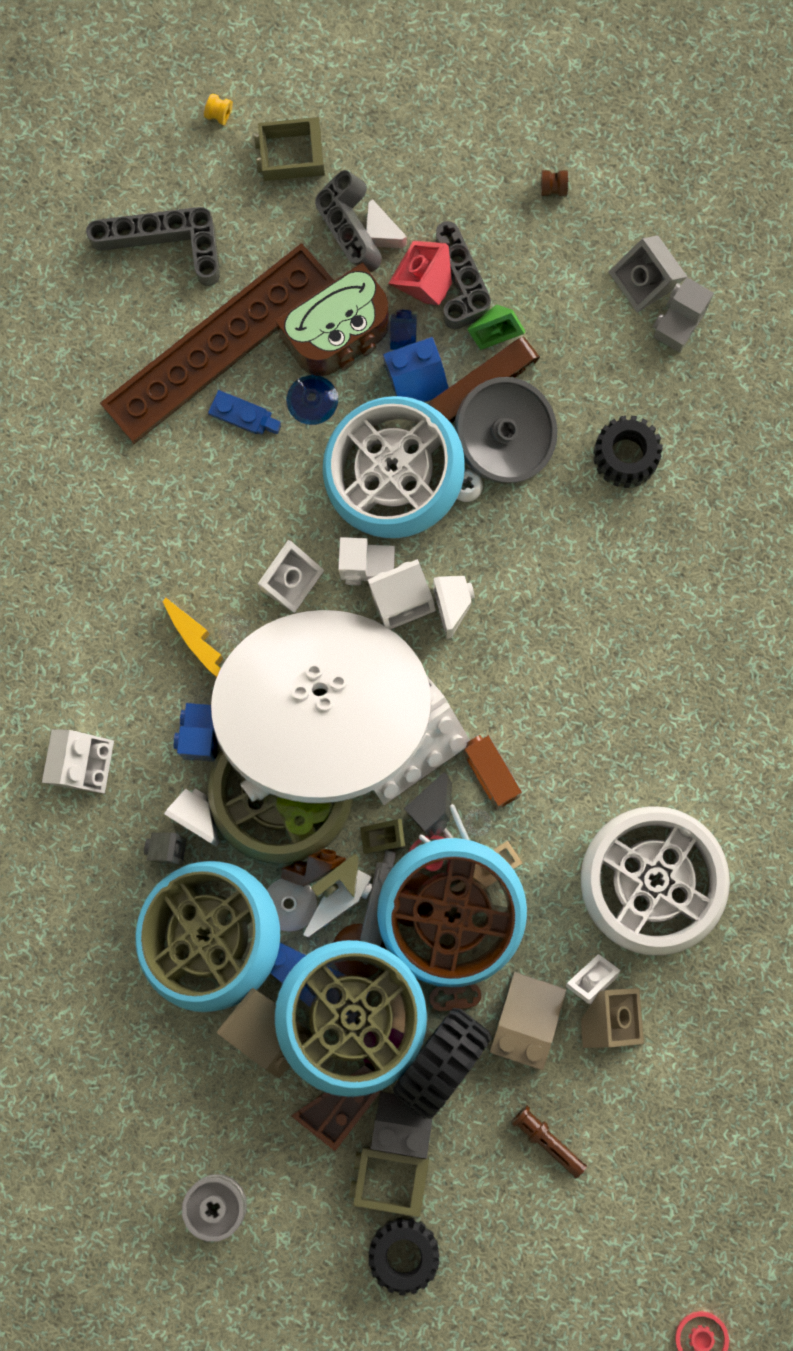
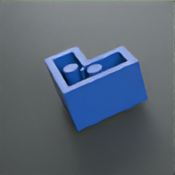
[173,703,218,762]

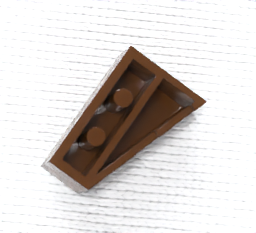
[291,1064,381,1151]

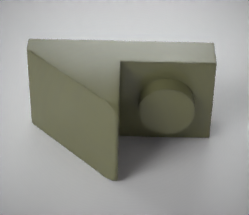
[311,854,359,898]

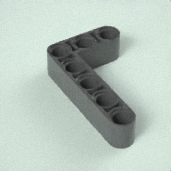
[86,207,220,286]

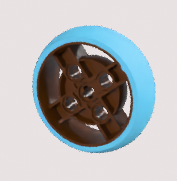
[377,838,527,987]

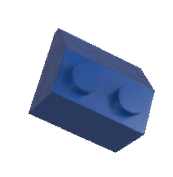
[383,337,449,402]

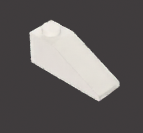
[303,870,372,938]

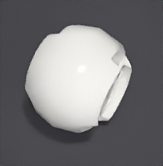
[457,469,483,502]

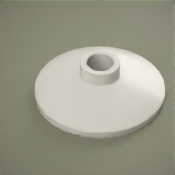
[267,879,317,932]

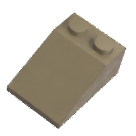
[489,972,566,1070]
[217,988,312,1079]

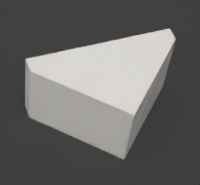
[366,199,407,248]

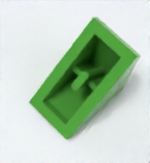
[468,304,525,350]

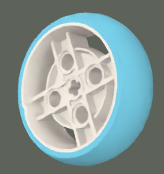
[323,396,465,538]

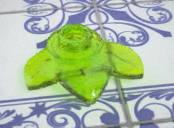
[276,796,332,835]

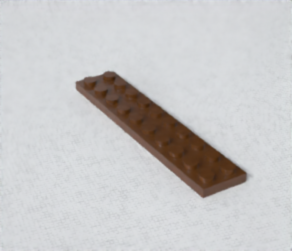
[100,243,334,444]

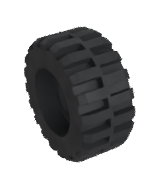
[393,1008,492,1119]

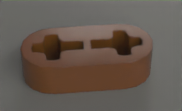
[430,984,482,1011]

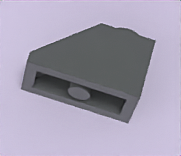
[404,772,452,838]

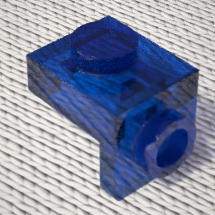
[390,310,417,350]

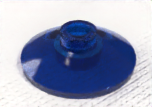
[286,375,338,425]

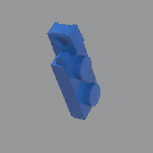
[208,390,281,435]

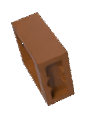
[464,735,522,811]

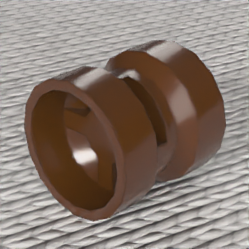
[541,170,568,197]

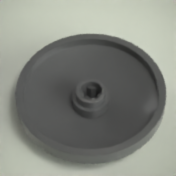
[455,377,557,484]

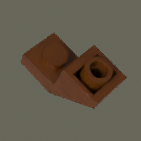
[281,849,346,887]

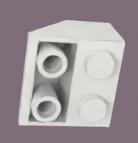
[368,559,436,629]
[42,730,114,793]

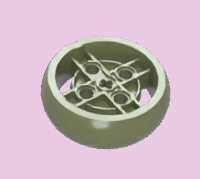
[207,749,353,864]

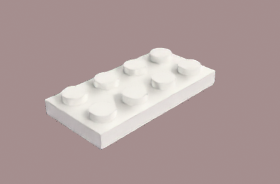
[374,702,470,805]

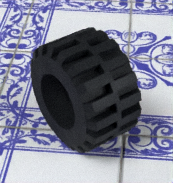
[593,415,663,488]
[368,1217,439,1296]

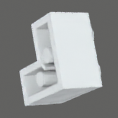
[339,537,395,585]

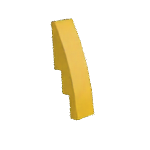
[162,598,224,678]

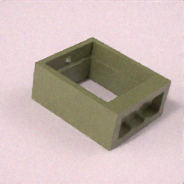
[254,117,325,181]
[349,1146,429,1217]

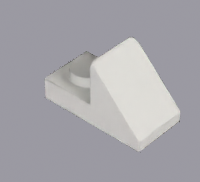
[566,954,620,1004]

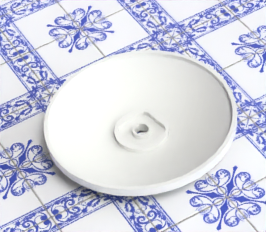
[211,610,431,803]

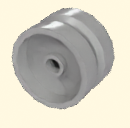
[182,1174,247,1242]

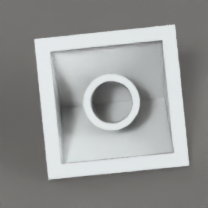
[258,540,324,613]

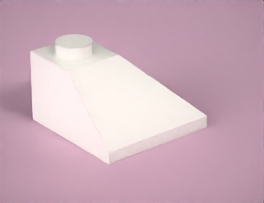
[433,576,475,639]
[164,788,219,847]

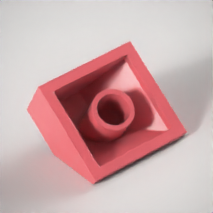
[388,241,452,305]

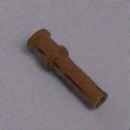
[511,1105,587,1179]

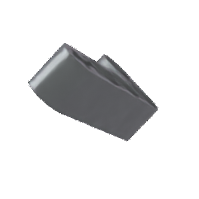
[315,170,382,272]
[436,221,491,329]

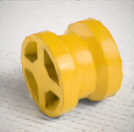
[204,93,233,125]

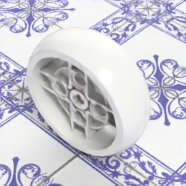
[581,806,730,956]

